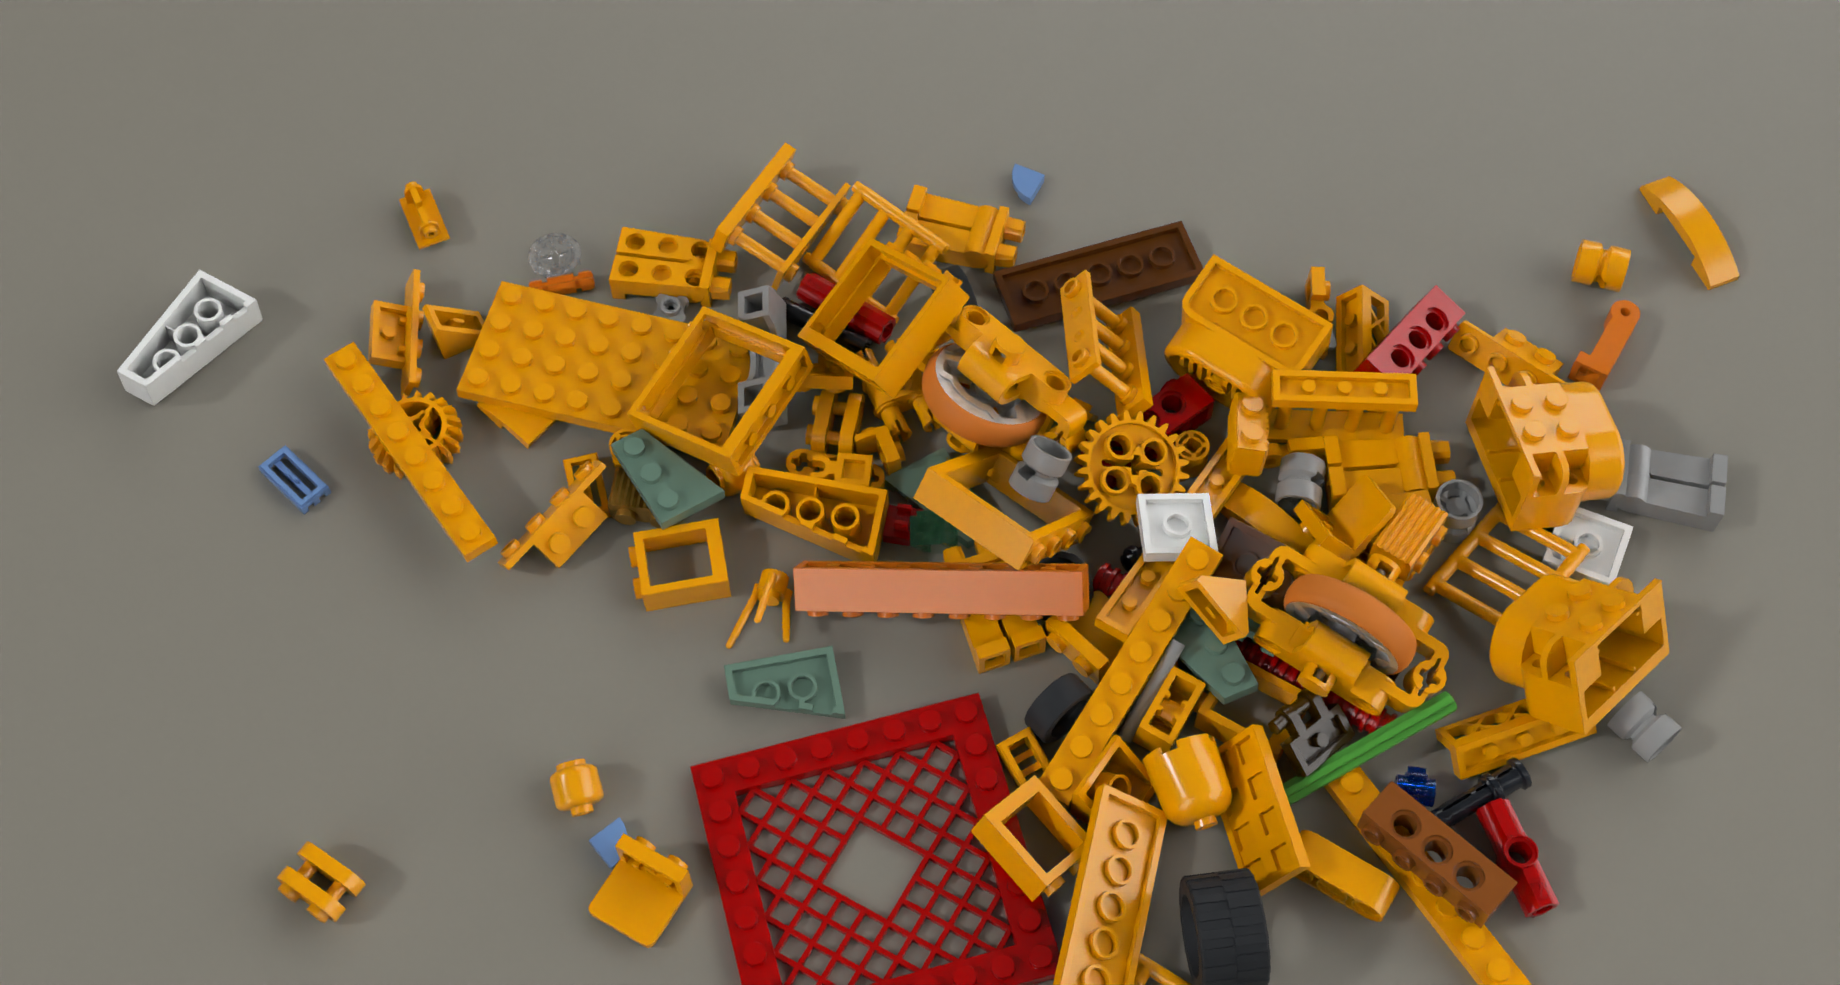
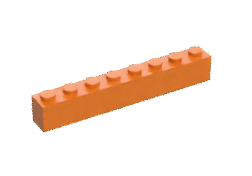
[793,561,1090,621]

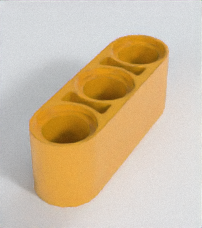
[1295,830,1400,922]

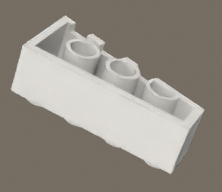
[117,269,263,406]

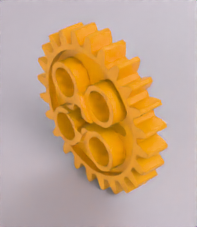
[1074,410,1189,527]

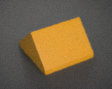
[1070,735,1155,824]

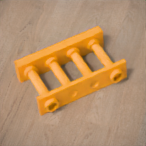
[710,142,851,291]
[1060,269,1153,419]
[1268,369,1418,443]

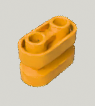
[805,389,865,454]
[276,841,366,924]

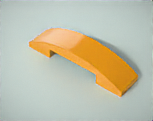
[1639,176,1739,290]
[1220,482,1314,554]

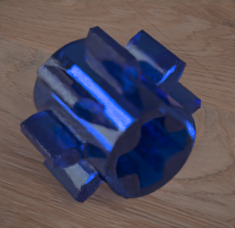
[1394,766,1436,807]

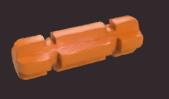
[529,270,595,295]

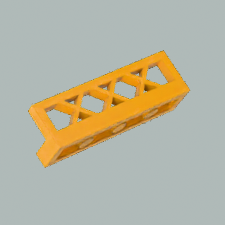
[1336,284,1389,413]
[1435,698,1597,780]

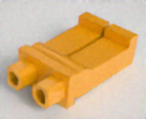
[896,184,1026,274]
[609,227,738,308]
[1322,432,1456,512]
[943,541,1047,674]

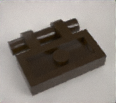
[1268,688,1355,777]

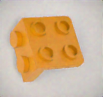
[1293,475,1396,562]
[1046,591,1125,685]
[588,833,693,948]

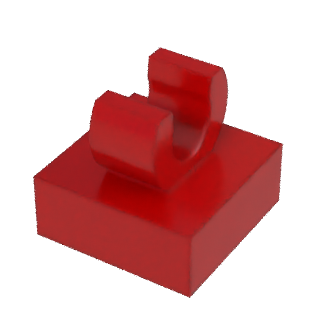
[883,503,924,547]

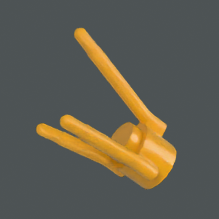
[725,568,793,649]

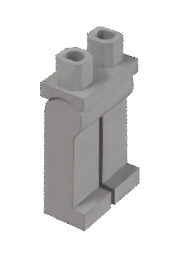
[1600,439,1728,532]

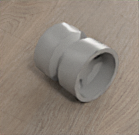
[1008,435,1072,503]
[1274,452,1326,518]
[1433,479,1483,543]
[1607,691,1682,763]

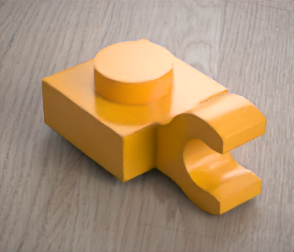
[1305,266,1334,323]

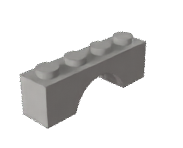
[738,285,788,427]

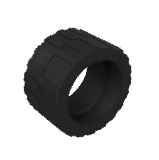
[1179,868,1271,985]

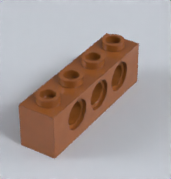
[1357,781,1518,928]

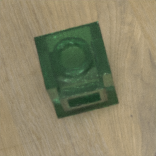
[910,510,958,553]

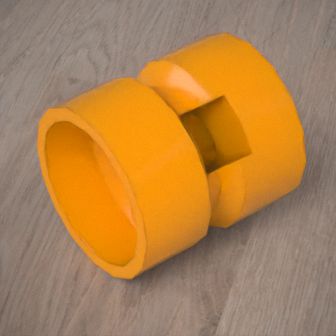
[1571,239,1631,292]

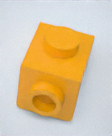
[854,425,906,476]

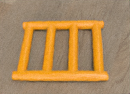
[802,181,950,324]
[1423,502,1590,626]

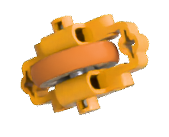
[917,305,1087,461]
[1244,544,1449,716]

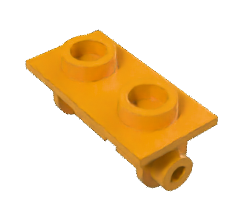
[399,181,450,250]

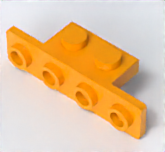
[368,269,425,397]
[1448,320,1567,386]
[498,460,608,570]

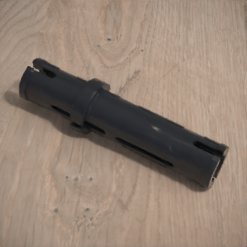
[782,297,872,357]

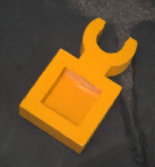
[1264,436,1325,469]
[810,452,873,487]

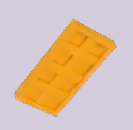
[1218,724,1311,896]

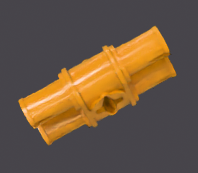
[856,338,941,442]

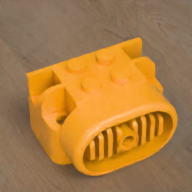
[1164,254,1334,417]
[1465,366,1625,531]
[1490,574,1670,735]

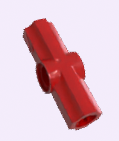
[796,272,896,345]
[1476,798,1559,918]

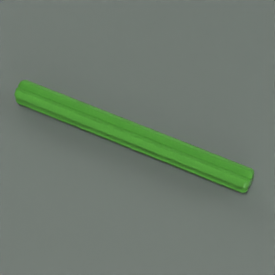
[1283,691,1457,805]

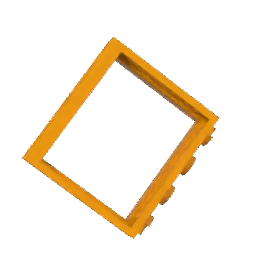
[797,238,970,399]
[627,306,814,476]
[913,446,1095,571]

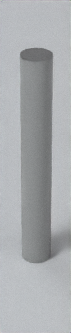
[1118,638,1185,743]

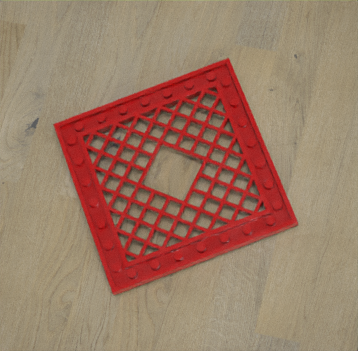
[690,692,1060,985]

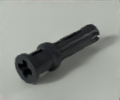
[1430,757,1532,827]

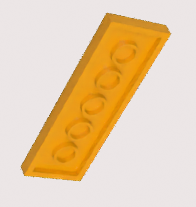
[1053,784,1167,985]

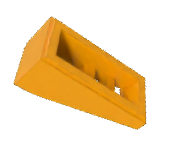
[995,727,1050,787]

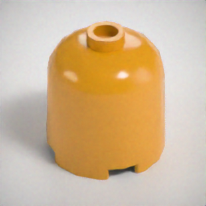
[1142,733,1233,831]

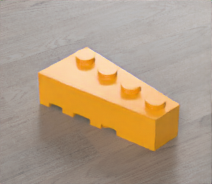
[740,466,889,561]

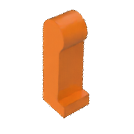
[1567,300,1640,392]

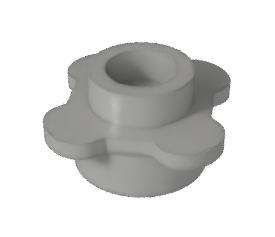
[653,294,689,322]

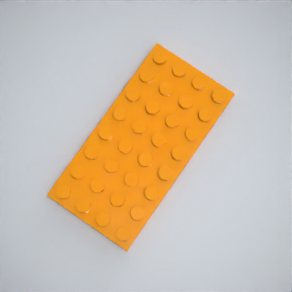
[456,281,750,447]

